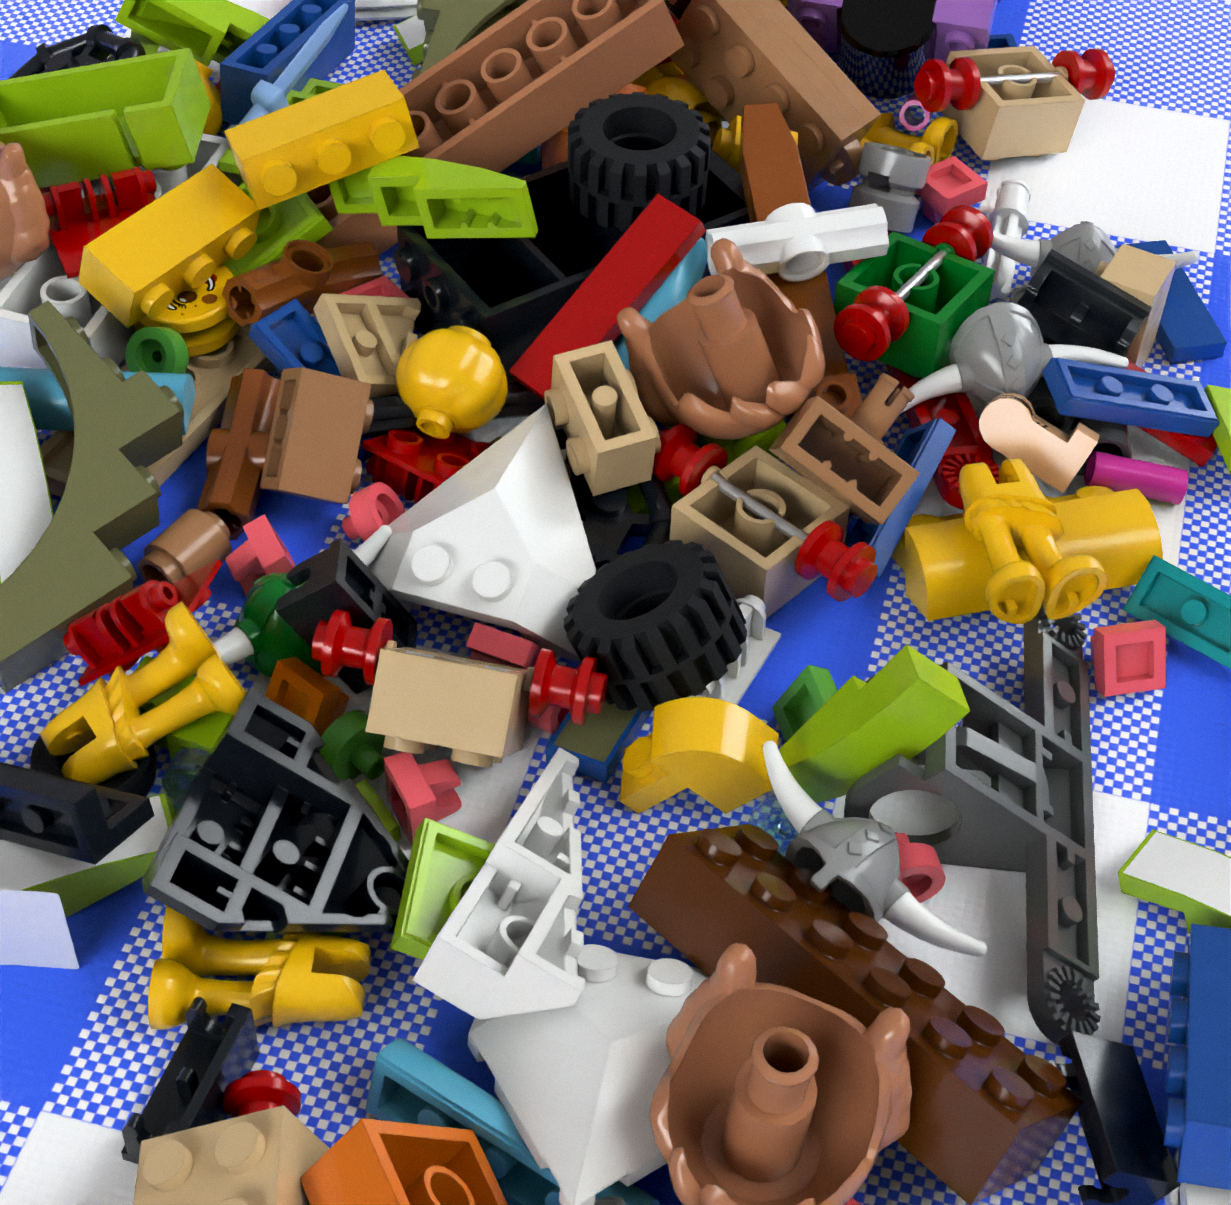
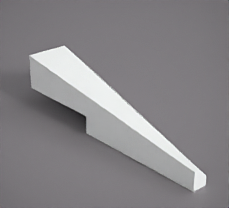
[412,747,585,1020]

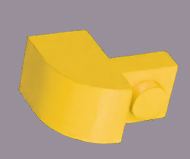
[620,697,779,814]

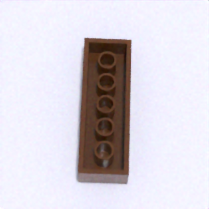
[628,824,1083,1205]

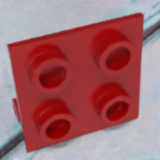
[42,166,157,279]
[361,428,488,504]
[63,559,223,686]

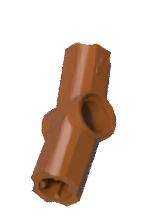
[222,240,383,327]
[197,369,281,540]

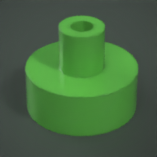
[125,327,189,373]
[320,710,385,781]

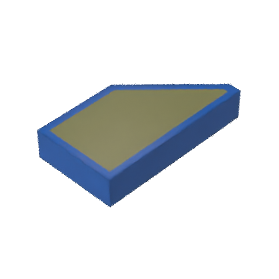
[546,701,652,784]

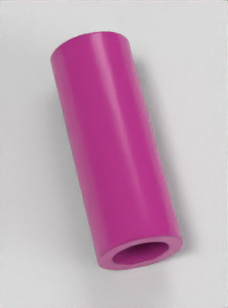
[899,95,934,131]
[1084,451,1188,505]

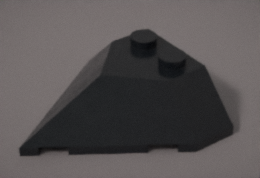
[142,688,409,932]

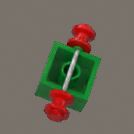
[833,205,995,379]

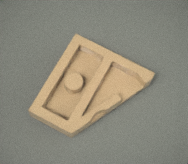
[313,293,421,398]

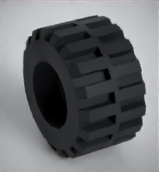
[567,92,711,232]
[564,540,747,712]

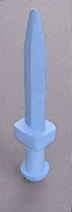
[226,3,348,145]

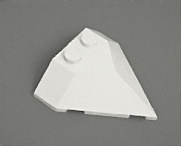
[368,403,596,663]
[467,944,709,1205]

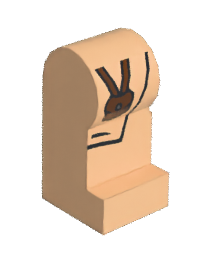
[979,393,1100,493]

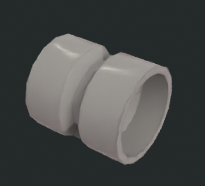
[848,142,932,233]

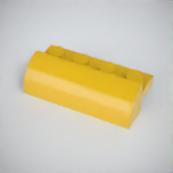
[891,486,1163,621]

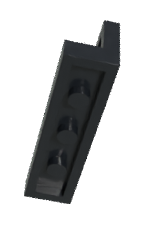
[0,762,155,865]

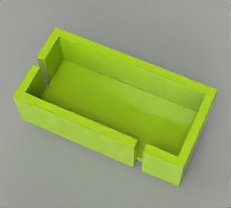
[0,47,211,189]

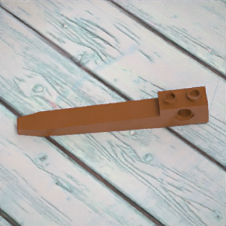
[739,103,862,514]

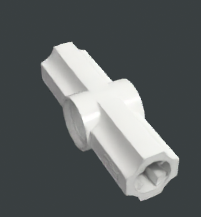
[705,203,889,282]

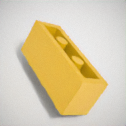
[224,69,420,210]
[78,164,261,328]

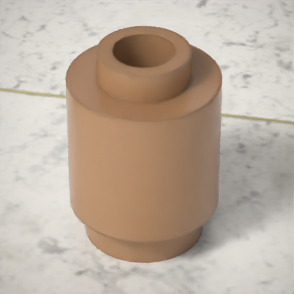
[138,509,232,584]

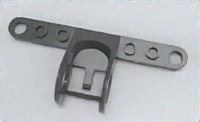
[844,605,1101,1045]

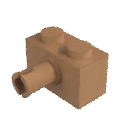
[259,367,374,505]
[769,373,920,525]

